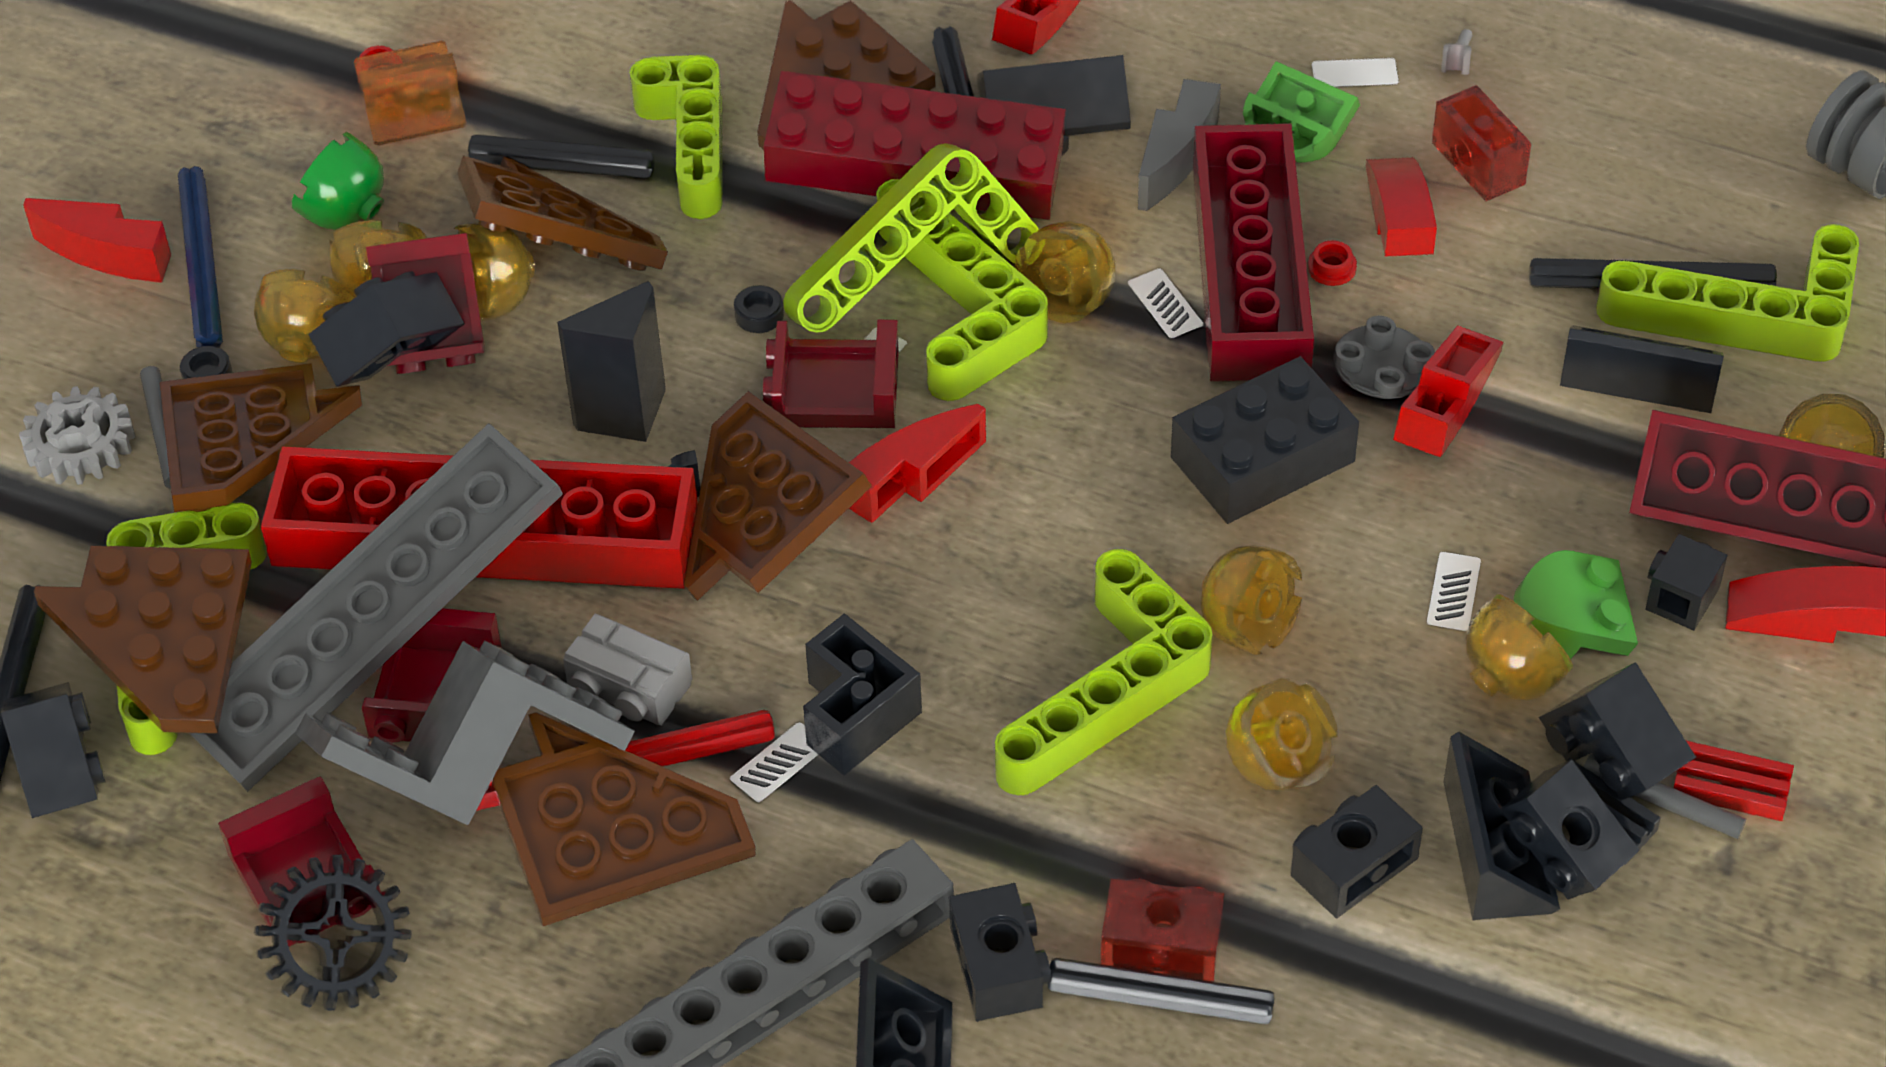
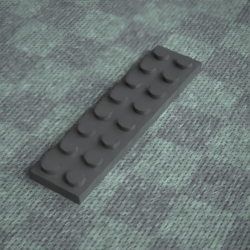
[189,423,563,792]

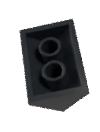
[977,55,1131,136]
[557,281,666,442]
[1560,325,1724,414]
[1444,732,1560,921]
[856,958,953,1067]

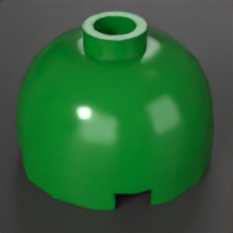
[292,132,384,231]

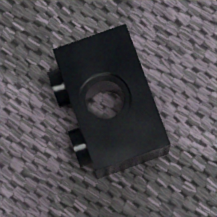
[1500,760,1640,899]
[1290,785,1423,919]
[949,883,1051,1022]

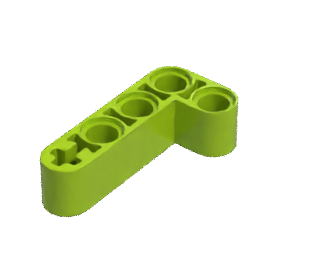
[630,55,723,219]

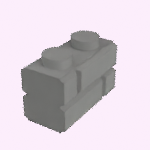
[563,613,692,726]

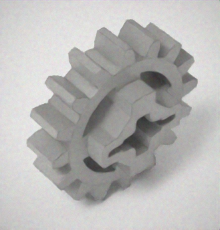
[19,386,135,485]

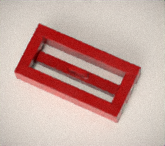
[1673,740,1794,821]

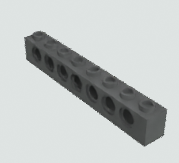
[548,839,954,1067]

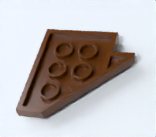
[757,0,936,150]
[457,156,668,271]
[160,363,362,512]
[684,391,872,601]
[34,546,252,733]
[491,712,756,927]

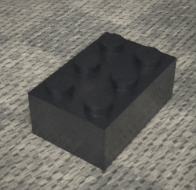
[1171,356,1359,524]

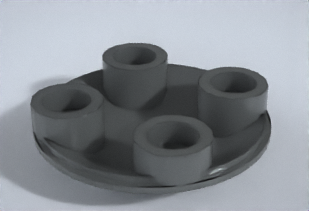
[1333,316,1435,399]

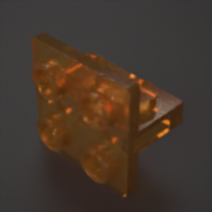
[354,41,466,146]

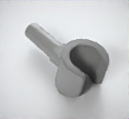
[1441,29,1472,75]

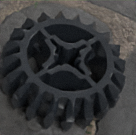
[254,855,412,1011]

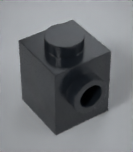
[1645,534,1728,631]

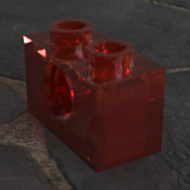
[1432,85,1532,202]
[1101,879,1224,982]

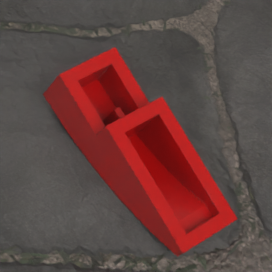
[992,0,1081,55]
[1366,157,1437,257]
[23,198,171,283]
[1393,325,1504,457]
[849,403,986,523]
[1725,566,1886,643]

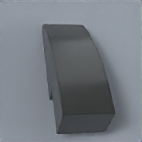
[1138,79,1221,211]

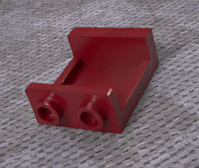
[366,233,485,374]
[763,319,899,428]
[361,608,502,743]
[218,776,381,947]

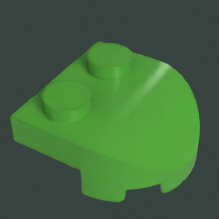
[1243,61,1360,163]
[1514,550,1638,660]

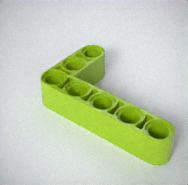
[783,143,1043,333]
[876,179,1048,401]
[1596,224,1859,362]
[106,503,267,755]
[995,549,1213,795]

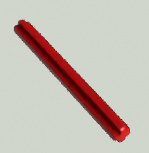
[476,710,775,811]

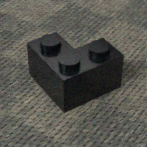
[309,271,465,387]
[803,613,922,776]
[1539,662,1696,800]
[1,682,106,818]

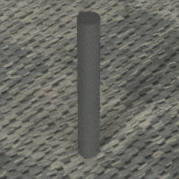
[140,366,171,489]
[1584,754,1747,839]

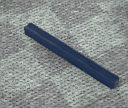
[178,166,223,348]

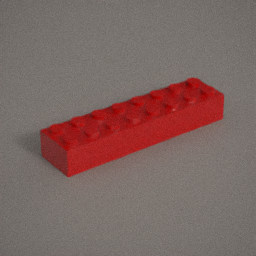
[261,447,698,589]

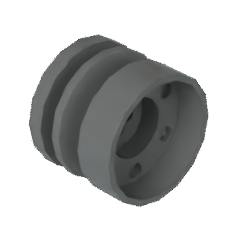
[1806,70,1886,199]

